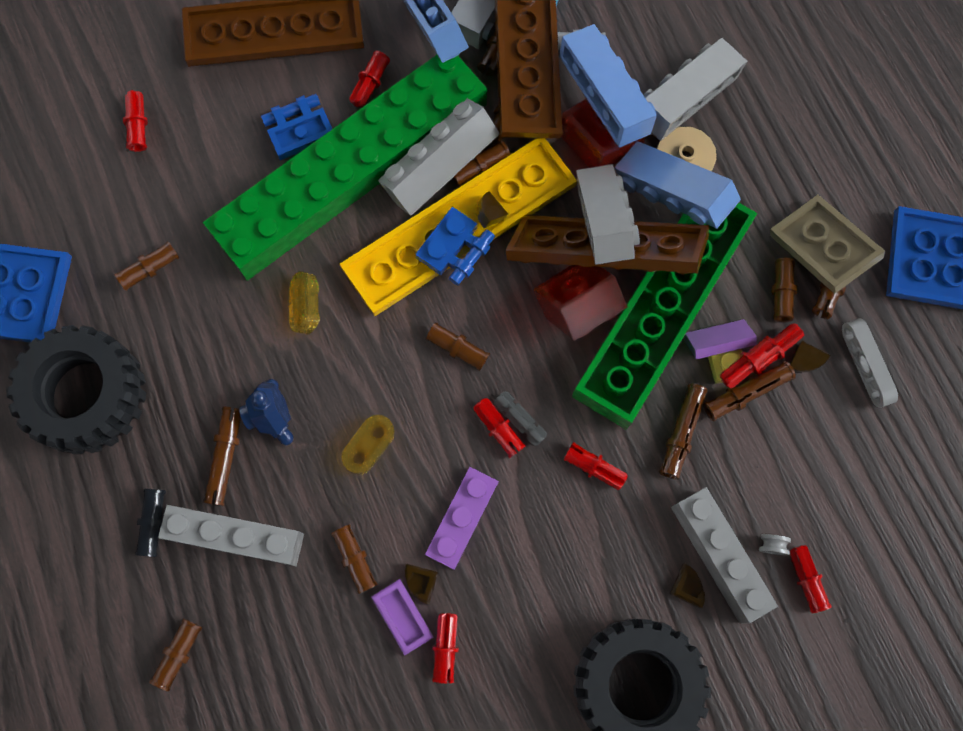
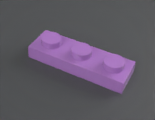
[425,467,499,570]

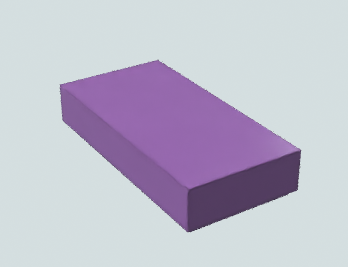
[685,319,757,359]
[371,579,434,656]

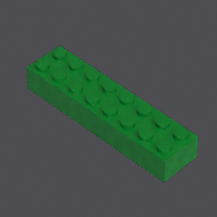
[572,203,758,430]

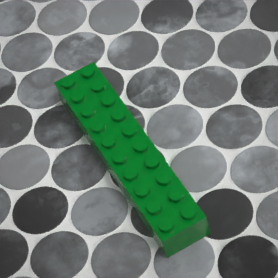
[203,55,487,281]

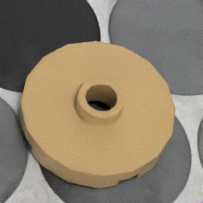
[657,127,716,171]

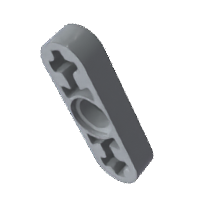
[842,318,898,408]

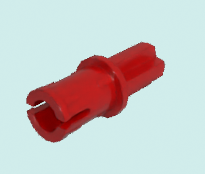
[349,50,390,108]
[123,90,148,152]
[755,323,804,375]
[720,336,780,389]
[473,398,526,459]
[564,442,628,490]
[789,545,832,614]
[432,613,459,684]

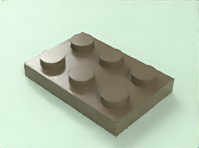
[770,195,885,294]

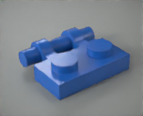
[261,94,333,161]
[415,207,495,286]

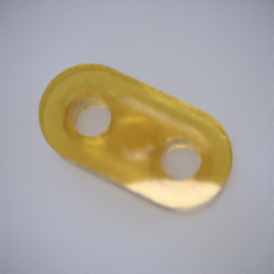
[289,271,320,335]
[342,415,395,475]

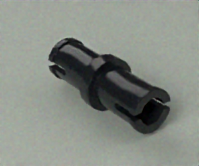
[135,489,166,557]

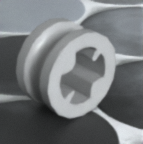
[759,534,791,556]

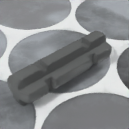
[494,391,547,446]

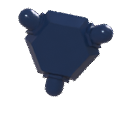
[239,379,294,445]

